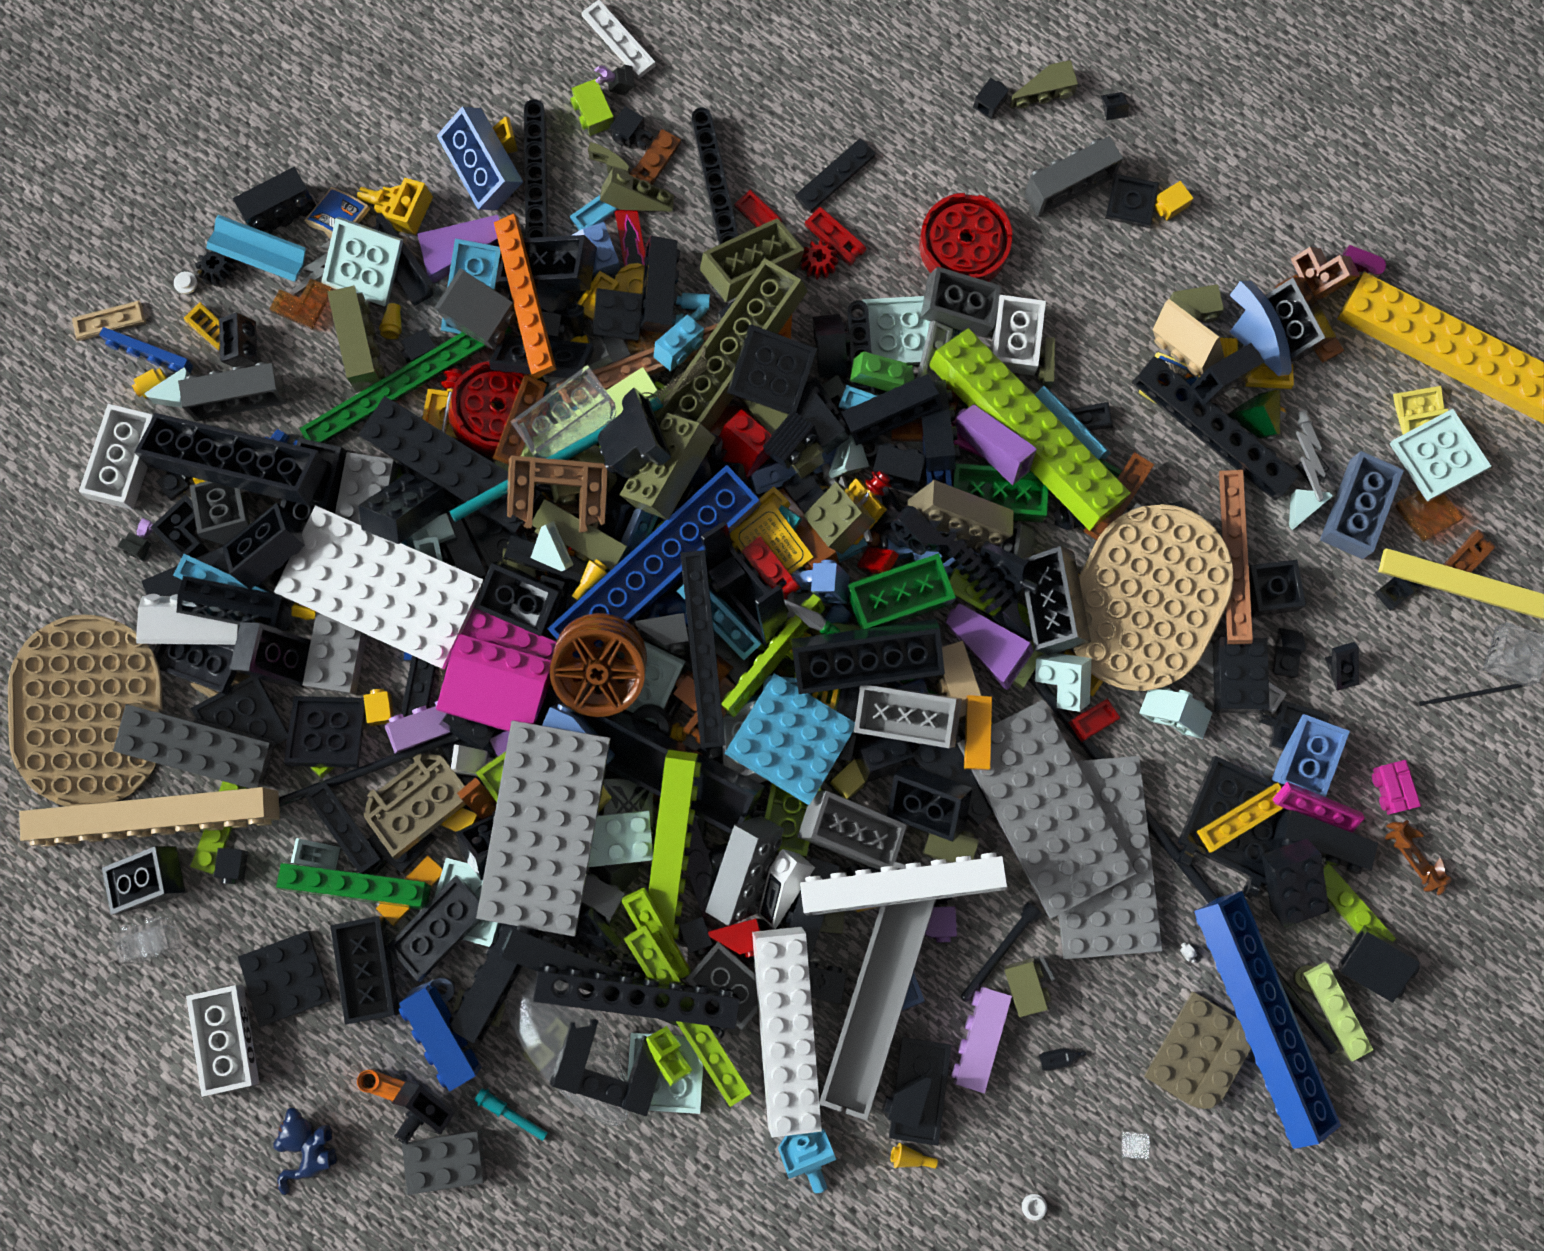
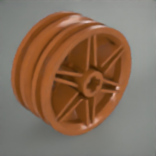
[550,613,647,717]

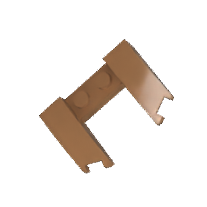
[507,455,607,533]

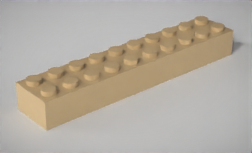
[19,787,280,847]

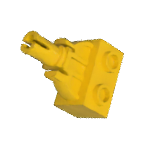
[357,177,433,236]

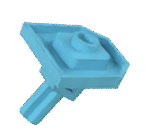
[778,1128,836,1193]

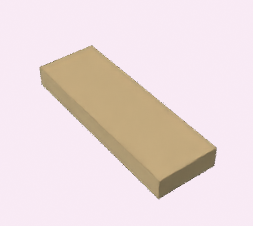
[72,301,146,341]

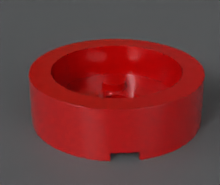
[919,193,1013,282]
[448,361,545,458]

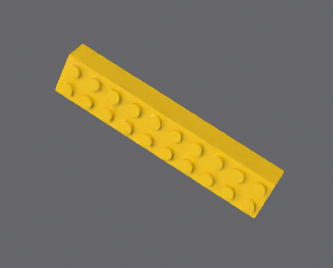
[1337,272,1544,424]

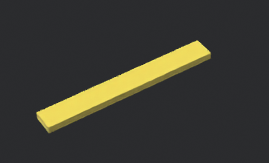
[1378,549,1544,620]

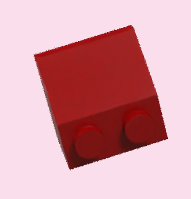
[719,409,771,479]
[708,918,759,958]

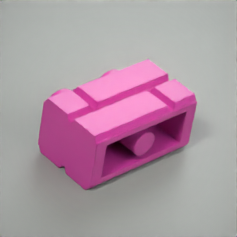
[1372,760,1421,815]

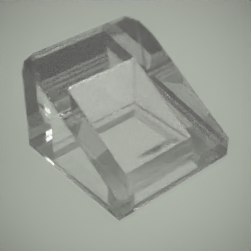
[1121,1131,1150,1160]

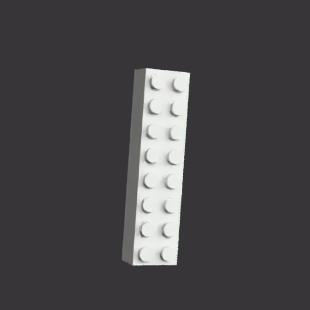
[800,853,1007,916]
[752,927,822,1137]

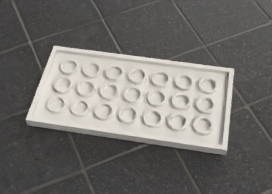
[274,505,484,670]

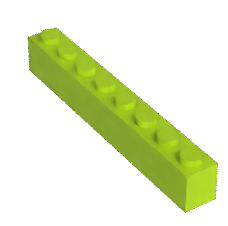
[648,750,701,939]

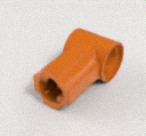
[357,1069,406,1101]

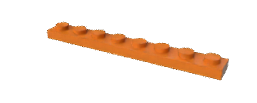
[494,213,556,379]

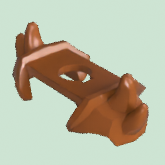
[1385,820,1452,895]

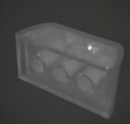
[510,365,616,458]

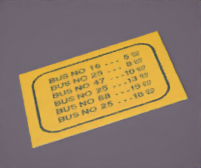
[730,502,813,584]

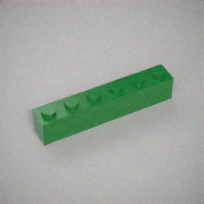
[276,863,431,910]

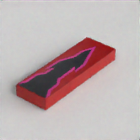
[615,210,645,267]

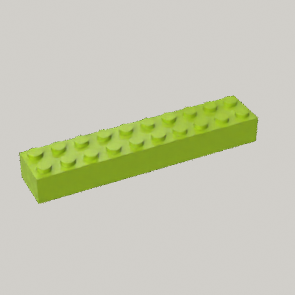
[929,328,1131,531]

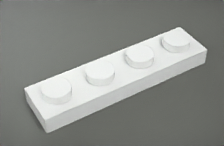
[582,0,656,79]

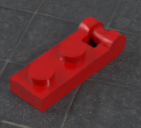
[805,207,866,266]
[742,536,801,600]

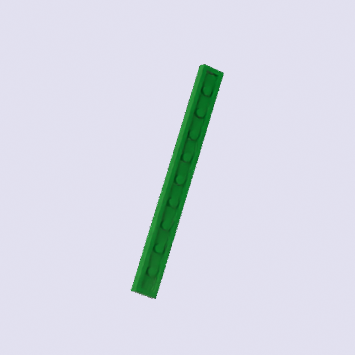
[299,326,513,443]

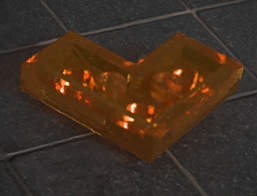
[269,278,332,330]

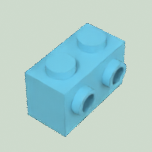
[654,315,704,372]

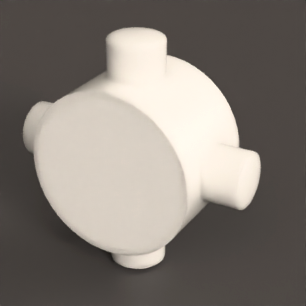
[1180,943,1197,962]

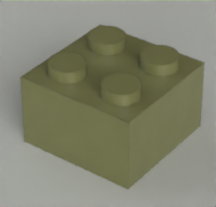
[803,482,875,554]

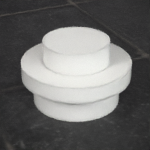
[174,272,198,294]
[1022,1194,1047,1220]

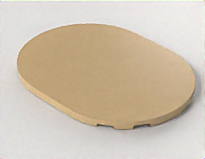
[1073,504,1234,691]
[8,615,163,806]

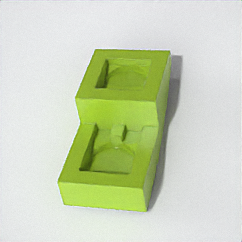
[646,1026,692,1086]

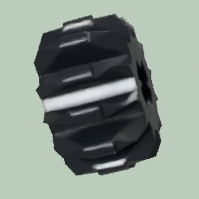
[195,248,236,287]

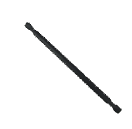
[1419,681,1530,706]

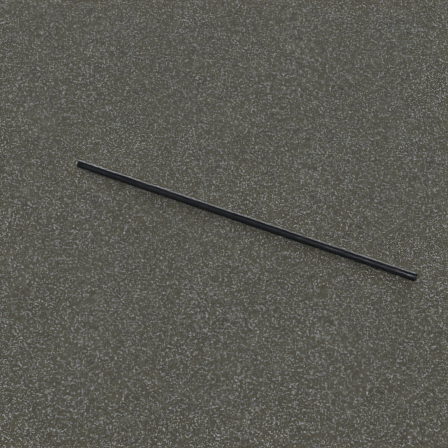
[976,610,1339,1054]

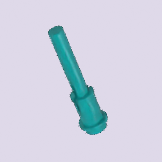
[474,1088,548,1141]

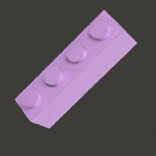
[385,701,451,754]
[951,987,1012,1094]

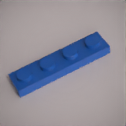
[99,327,194,373]

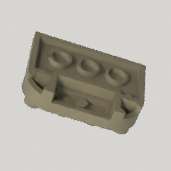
[363,754,466,859]
[1143,992,1251,1109]

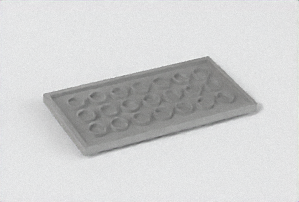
[957,700,1136,919]
[476,720,611,936]
[1058,756,1162,959]

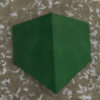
[1227,389,1281,439]

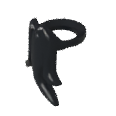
[1053,504,1086,531]

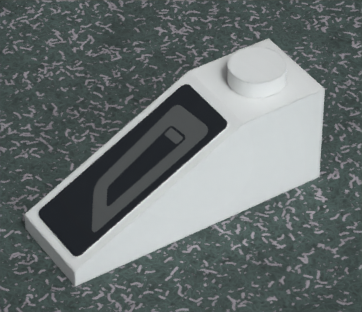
[758,849,815,929]

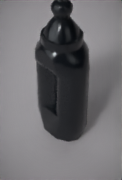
[1039,1048,1086,1071]

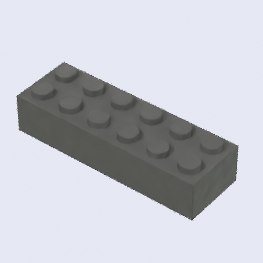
[113,702,276,788]

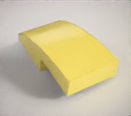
[830,759,865,800]

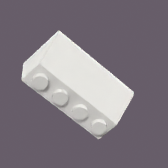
[136,594,242,645]

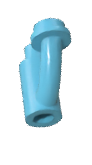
[675,293,710,325]

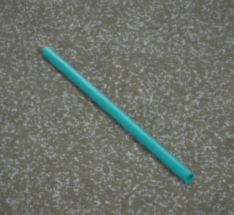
[449,397,663,522]

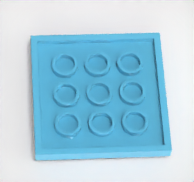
[724,673,855,805]

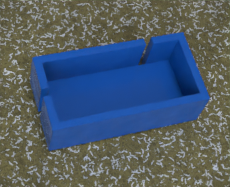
[399,982,482,1092]

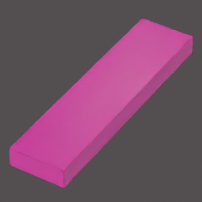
[1273,782,1365,833]

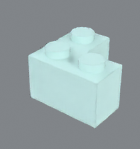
[1035,653,1092,712]
[1139,687,1212,739]

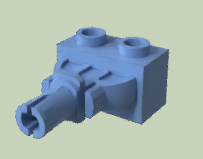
[778,560,850,604]

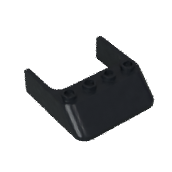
[701,521,789,646]

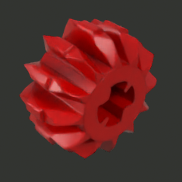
[801,240,839,280]

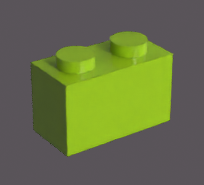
[570,79,614,136]

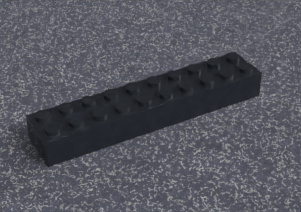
[535,683,764,834]

